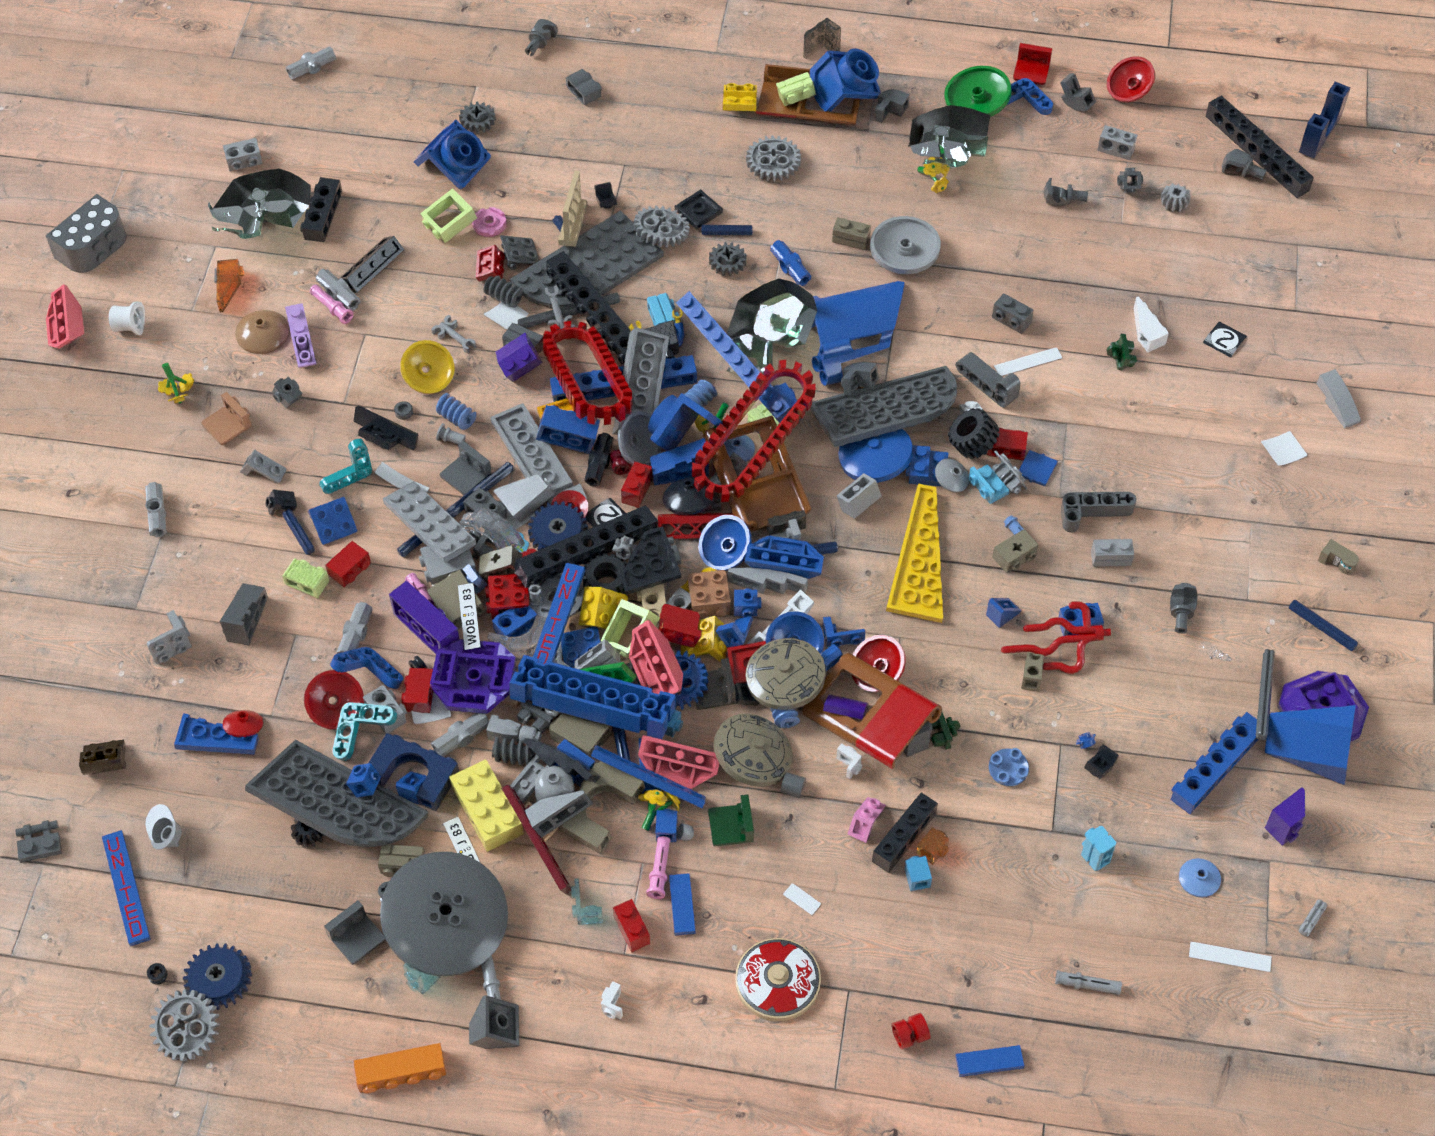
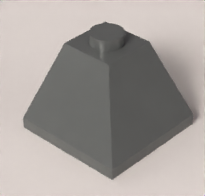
[469,995,519,1049]

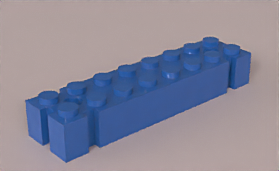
[510,655,676,739]

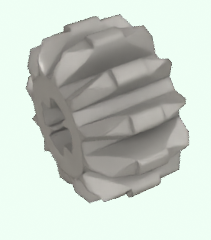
[1161,183,1191,212]

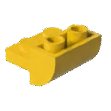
[723,83,757,111]

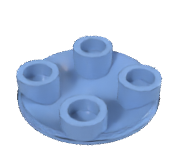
[988,748,1029,786]

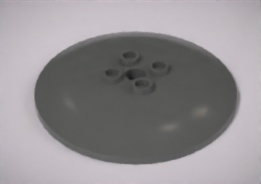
[380,852,508,976]

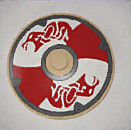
[735,938,821,1021]

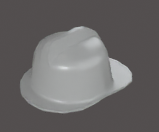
[145,805,182,850]

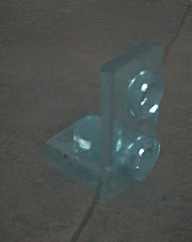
[571,878,603,925]
[403,963,441,995]

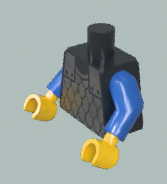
[629,309,685,359]

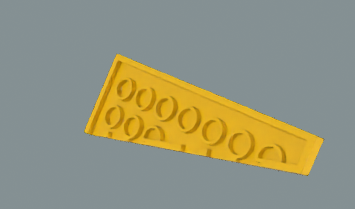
[886,484,943,623]

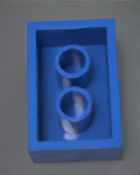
[536,405,600,454]

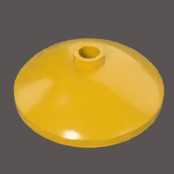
[400,340,455,394]

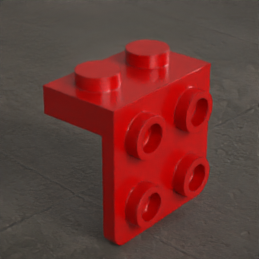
[1013,43,1053,85]
[485,574,529,620]
[658,604,701,648]

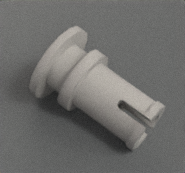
[436,423,466,445]

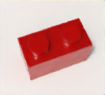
[987,428,1028,461]
[621,461,653,508]
[325,541,371,587]
[401,668,434,713]
[613,899,650,953]

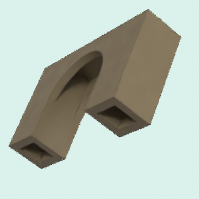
[559,761,645,854]

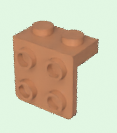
[201,392,252,445]
[688,570,731,619]

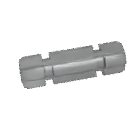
[1299,899,1327,937]

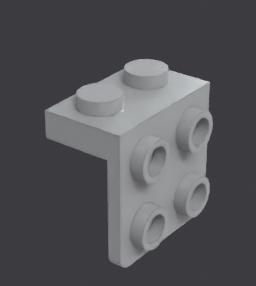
[147,610,192,664]

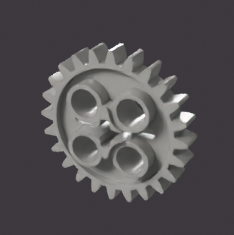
[746,135,801,182]
[633,205,690,248]
[149,989,220,1061]

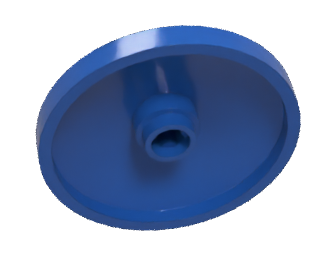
[838,429,913,483]

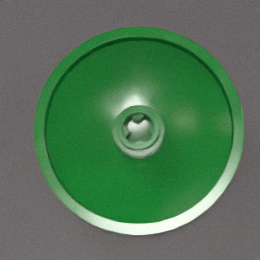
[944,66,1012,117]

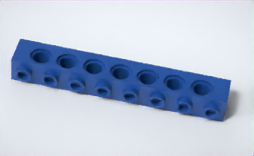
[550,355,697,402]

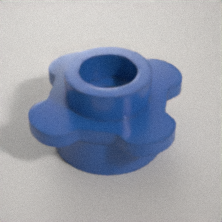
[1076,732,1096,749]

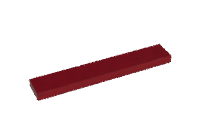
[501,785,572,894]

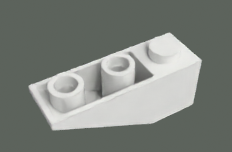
[1134,297,1169,352]

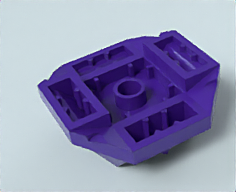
[430,639,516,714]
[1277,671,1369,741]

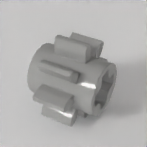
[612,536,637,561]

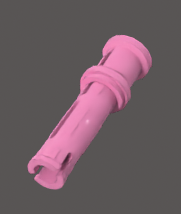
[310,285,353,324]
[646,836,670,899]

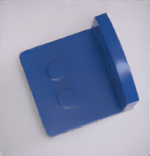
[810,48,881,112]
[414,120,491,189]
[648,393,723,451]

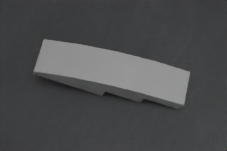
[728,568,808,594]

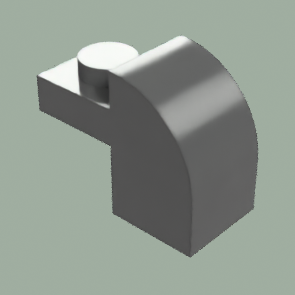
[1060,73,1096,111]
[875,89,910,123]
[841,362,879,395]

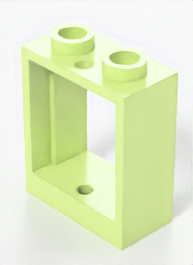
[420,189,477,243]
[601,599,660,659]

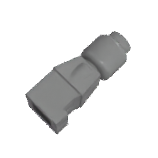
[486,714,542,744]

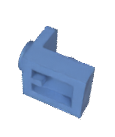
[463,564,488,595]

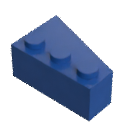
[650,438,709,486]

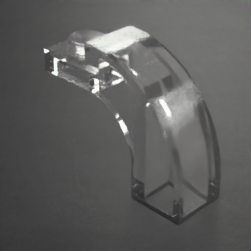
[459,507,525,551]
[487,615,546,661]

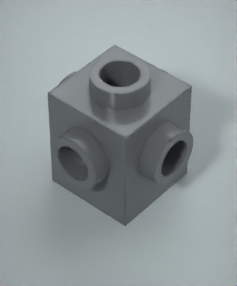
[1117,167,1143,192]
[272,376,302,408]

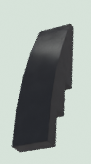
[523,738,601,783]

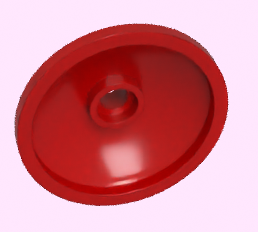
[1106,56,1156,103]
[851,635,906,693]
[304,670,364,730]

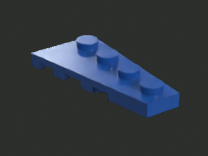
[174,713,259,755]

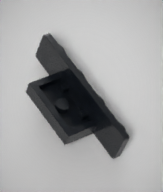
[353,405,419,450]

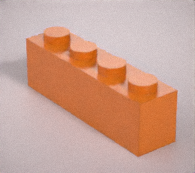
[354,1043,446,1094]

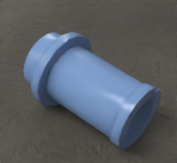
[1004,515,1024,535]

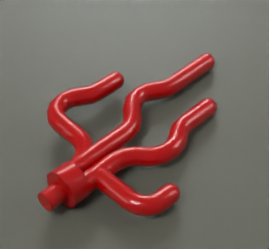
[1001,601,1111,674]

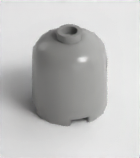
[535,766,575,802]

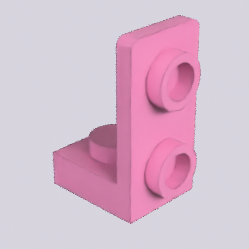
[848,797,886,843]

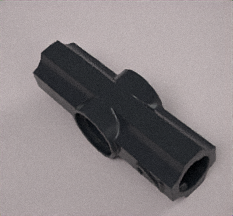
[584,432,614,487]

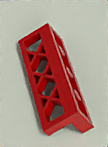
[658,513,734,539]

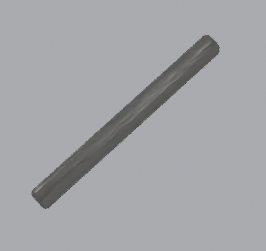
[517,293,620,328]
[1256,649,1275,740]

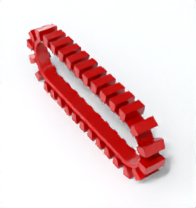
[543,321,632,425]
[692,359,816,502]

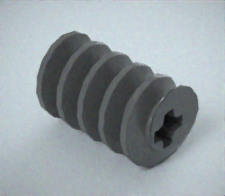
[483,276,523,308]
[492,736,535,766]

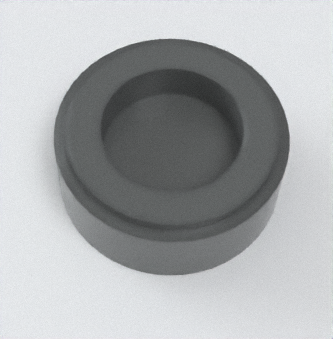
[394,401,413,420]

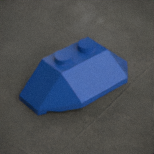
[745,535,824,579]

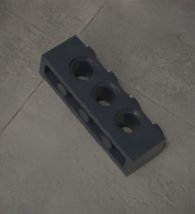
[300,177,343,242]
[872,792,938,873]

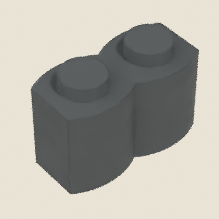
[565,69,602,105]

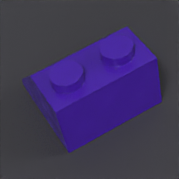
[496,332,543,382]
[1265,787,1305,846]

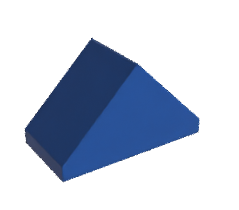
[986,598,1022,628]
[396,771,427,804]

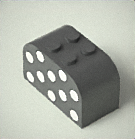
[45,194,127,273]

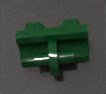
[1106,333,1137,371]
[931,712,961,750]

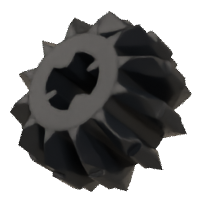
[291,819,325,848]

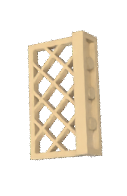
[558,170,588,247]

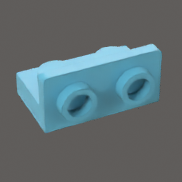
[969,464,1009,504]

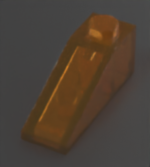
[216,259,244,312]

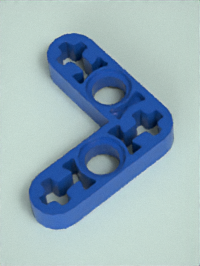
[1007,78,1053,115]
[330,647,403,689]

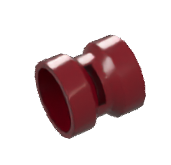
[610,449,631,475]

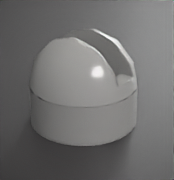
[677,823,694,841]

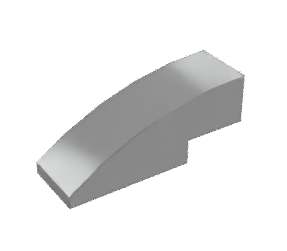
[1317,369,1361,428]

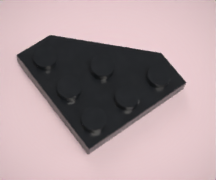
[620,526,681,595]

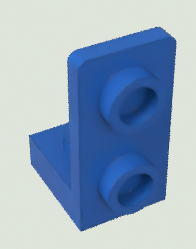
[716,616,753,648]
[822,616,866,647]

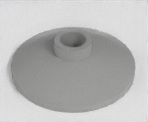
[935,459,969,492]

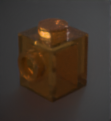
[916,827,949,865]

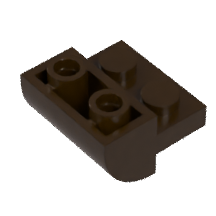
[79,739,126,775]

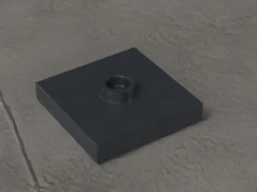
[674,189,723,230]

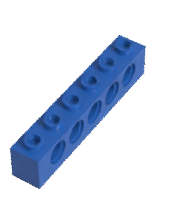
[1170,712,1259,814]

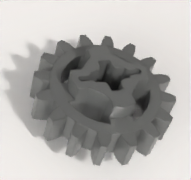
[459,101,496,134]
[709,242,747,276]

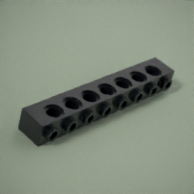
[1205,95,1314,198]
[545,251,631,364]
[514,505,658,588]

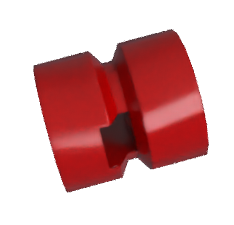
[891,1013,931,1050]

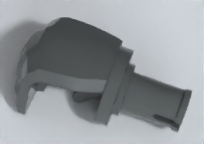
[525,19,558,56]
[1222,149,1267,180]
[1043,178,1088,206]
[1170,583,1198,634]

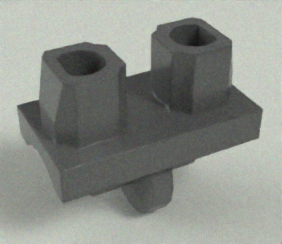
[469,523,502,560]
[517,701,553,733]

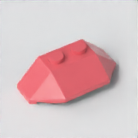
[46,284,84,349]
[629,620,683,694]
[638,735,719,789]

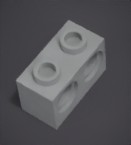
[1097,125,1138,160]
[223,138,263,171]
[363,685,407,734]

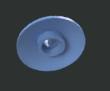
[724,435,755,462]
[1179,858,1221,897]

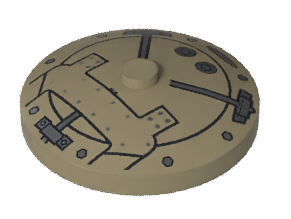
[746,638,826,710]
[714,714,792,787]

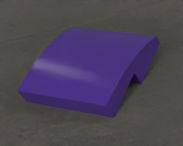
[823,694,869,720]

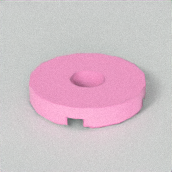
[472,207,507,237]

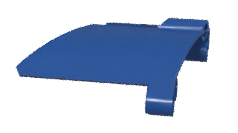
[797,281,905,386]

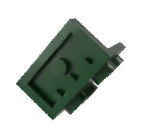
[708,794,754,847]

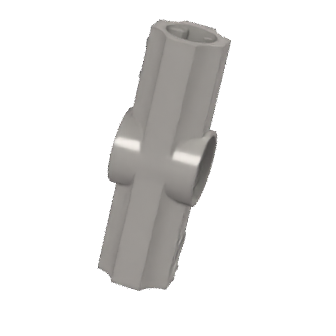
[286,46,336,80]
[316,269,361,311]
[145,482,167,538]
[337,602,373,654]
[431,713,489,757]

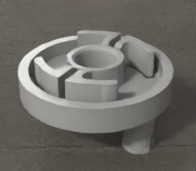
[528,573,584,623]

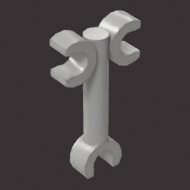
[545,285,575,329]
[431,315,476,353]

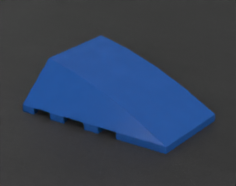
[1265,705,1356,785]

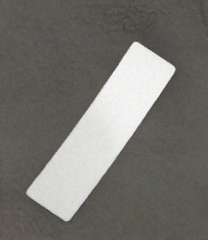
[375,462,429,492]

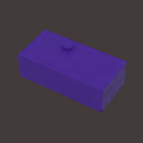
[389,580,460,654]

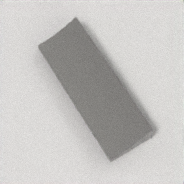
[612,327,669,435]

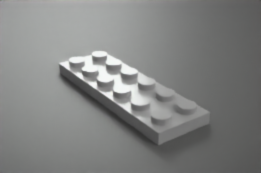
[490,403,573,492]
[383,481,476,563]

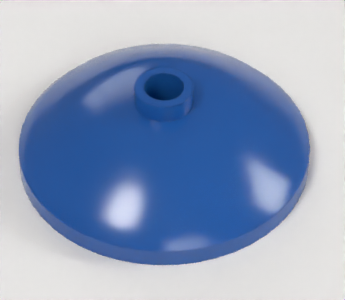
[699,515,751,571]
[765,611,824,653]

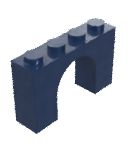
[1299,81,1351,159]
[368,733,460,811]

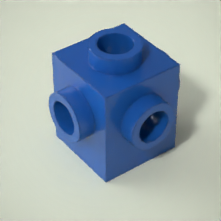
[734,588,761,617]
[346,763,381,797]

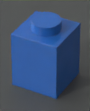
[655,809,678,842]

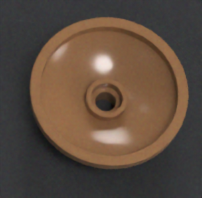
[235,310,289,354]

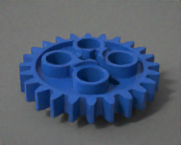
[675,650,709,710]

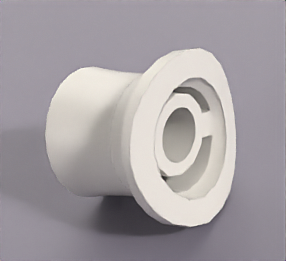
[109,301,145,335]

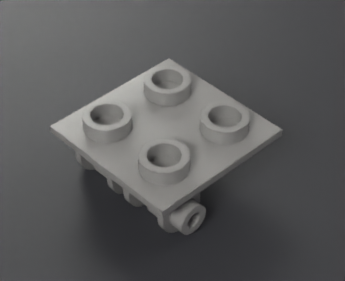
[992,451,1027,494]

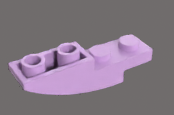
[285,303,316,368]

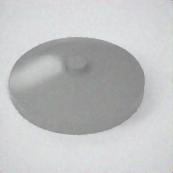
[870,216,941,274]

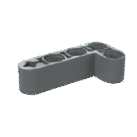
[955,352,1021,408]
[1061,492,1137,533]

